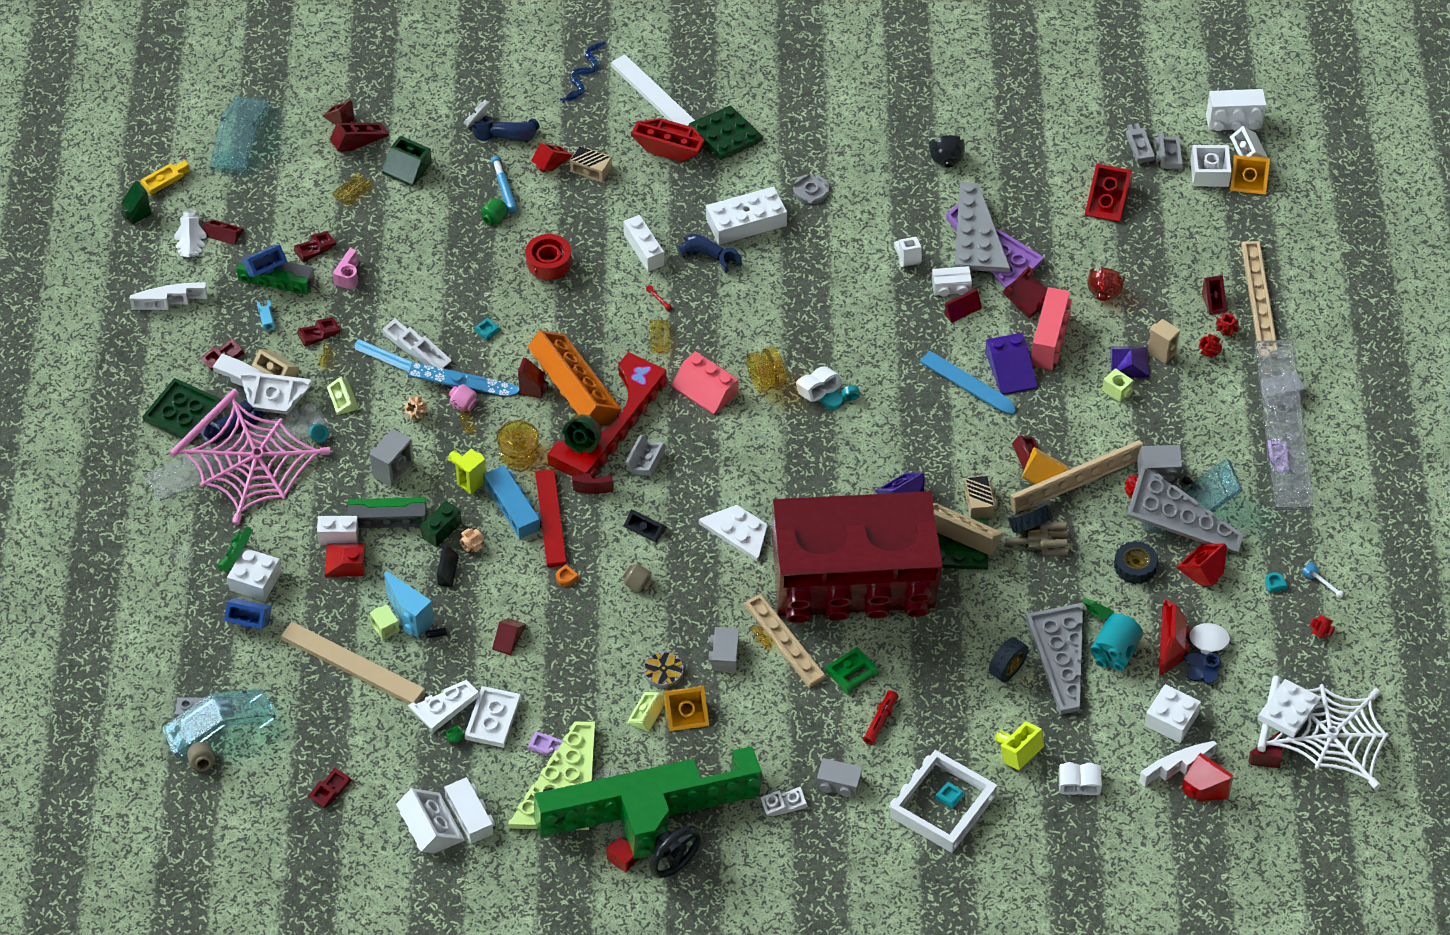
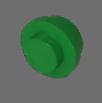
[446,725,466,743]

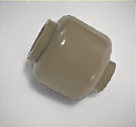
[622,564,653,593]
[187,742,215,772]

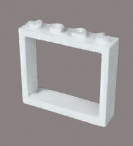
[889,750,997,853]

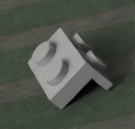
[1154,131,1182,169]
[626,435,667,475]

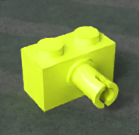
[448,448,487,495]
[995,721,1044,770]

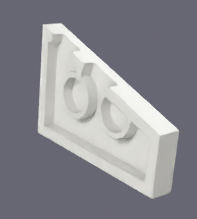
[408,680,480,733]

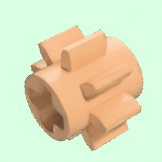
[404,396,428,419]
[460,528,484,552]

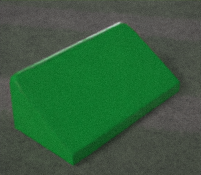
[1082,598,1114,620]

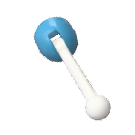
[1302,562,1344,598]

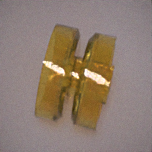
[746,346,787,393]
[497,420,540,469]

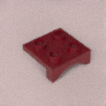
[1003,266,1047,318]

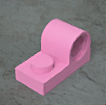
[332,248,359,289]

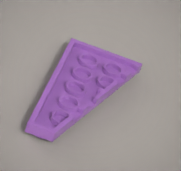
[946,204,1044,288]

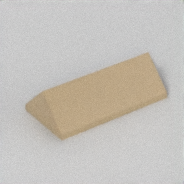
[933,503,1004,556]

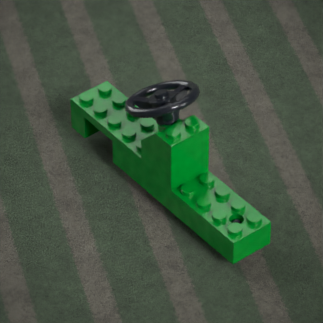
[534,746,762,879]

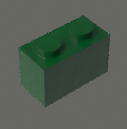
[420,501,462,548]

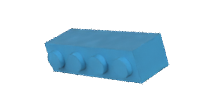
[484,465,541,539]

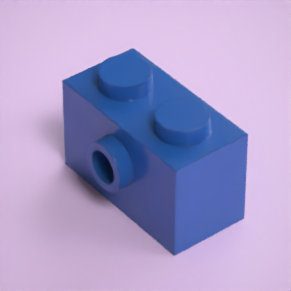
[242,245,288,277]
[224,598,272,629]

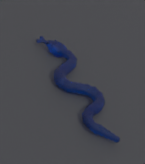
[560,41,605,103]

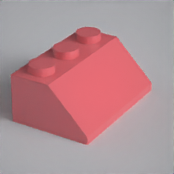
[671,351,738,415]

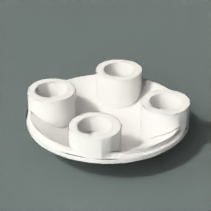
[464,100,490,128]
[1190,623,1230,655]

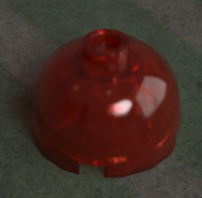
[1087,267,1125,301]

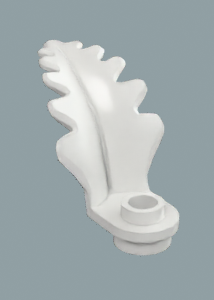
[174,211,207,257]

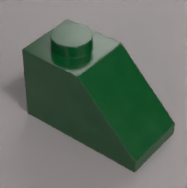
[121,181,151,224]

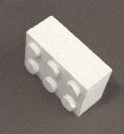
[1206,89,1266,131]

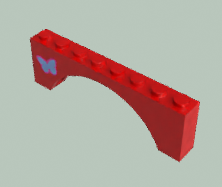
[547,352,668,479]

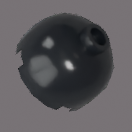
[929,135,965,168]

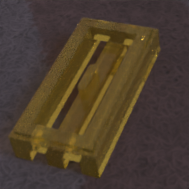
[332,173,371,205]
[649,320,669,353]

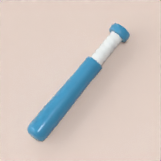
[491,156,517,214]

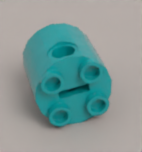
[1091,613,1143,671]

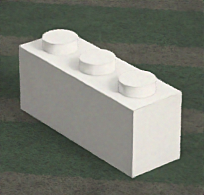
[623,215,664,272]
[444,777,495,844]

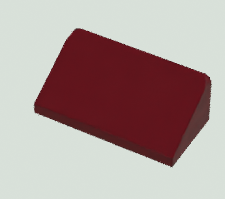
[203,219,244,245]
[944,289,982,323]
[1012,435,1039,470]

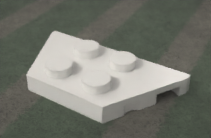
[240,370,312,414]
[699,505,767,561]

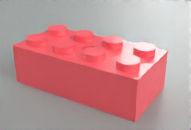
[1031,287,1072,370]

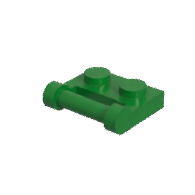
[218,526,253,572]
[826,647,879,695]

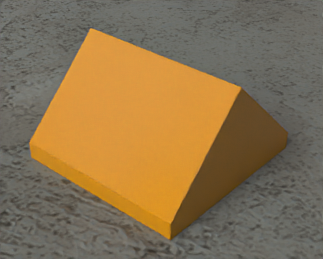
[1230,155,1270,195]
[1021,447,1069,485]
[664,686,709,732]

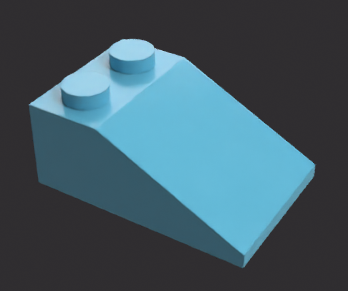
[384,571,434,638]

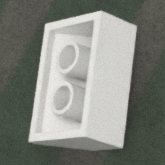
[396,788,465,853]

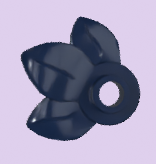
[1184,652,1222,684]

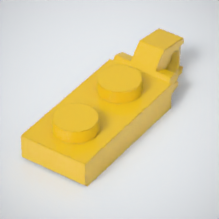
[140,160,190,196]

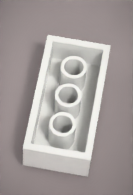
[706,187,787,245]

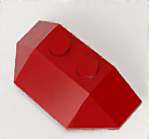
[631,118,704,162]
[1159,599,1190,675]

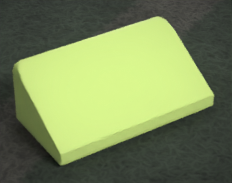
[327,376,359,415]
[627,692,664,732]

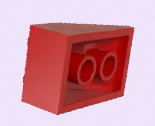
[1084,163,1133,222]

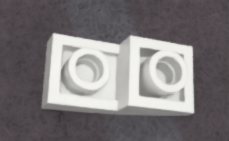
[761,787,808,816]

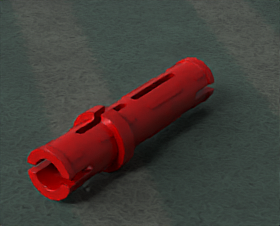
[863,690,899,745]

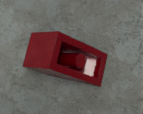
[518,357,549,399]

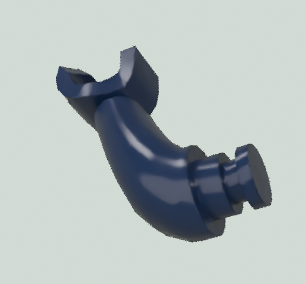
[472,115,540,141]
[676,234,742,273]
[200,399,263,444]

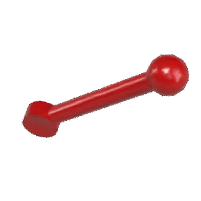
[646,285,672,311]

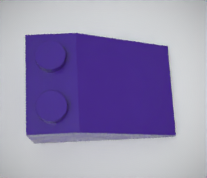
[985,333,1037,395]

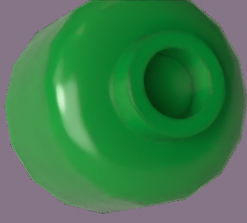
[480,199,508,225]

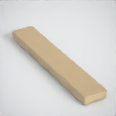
[744,594,826,688]

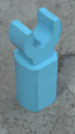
[257,300,275,331]

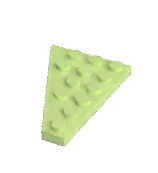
[509,722,595,830]

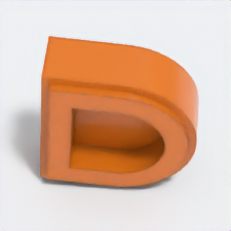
[556,564,579,587]

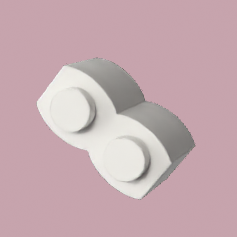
[796,366,841,402]
[1058,762,1102,795]

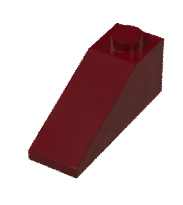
[329,123,389,151]

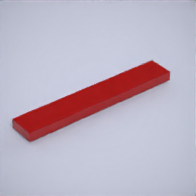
[535,469,566,567]

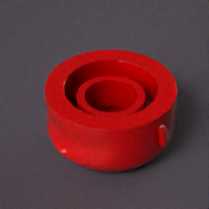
[525,234,572,280]

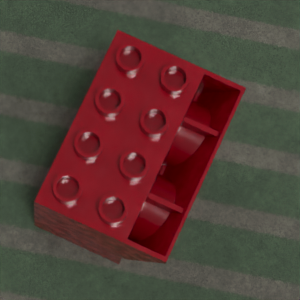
[771,491,942,623]

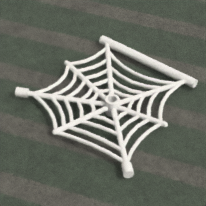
[1257,676,1389,790]

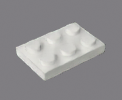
[1257,679,1321,738]
[465,686,521,748]

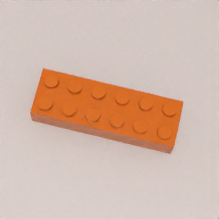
[527,330,622,426]

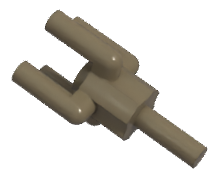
[1005,522,1069,556]

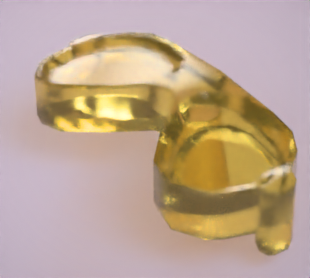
[317,344,329,367]
[459,411,475,433]
[751,625,773,649]

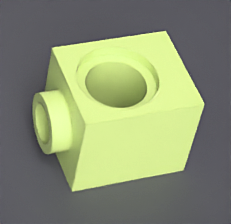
[1102,369,1133,402]
[370,604,400,640]

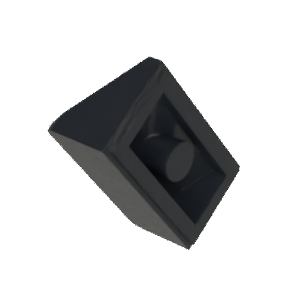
[623,509,668,542]
[437,543,459,587]

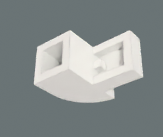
[894,237,922,267]

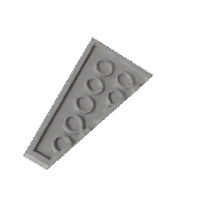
[954,182,1010,273]
[1126,463,1243,555]
[1026,603,1083,715]

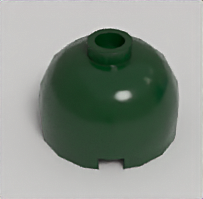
[562,414,602,454]

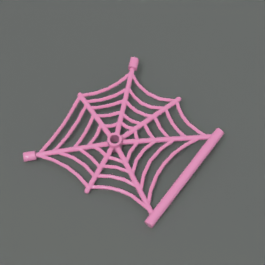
[169,389,330,525]

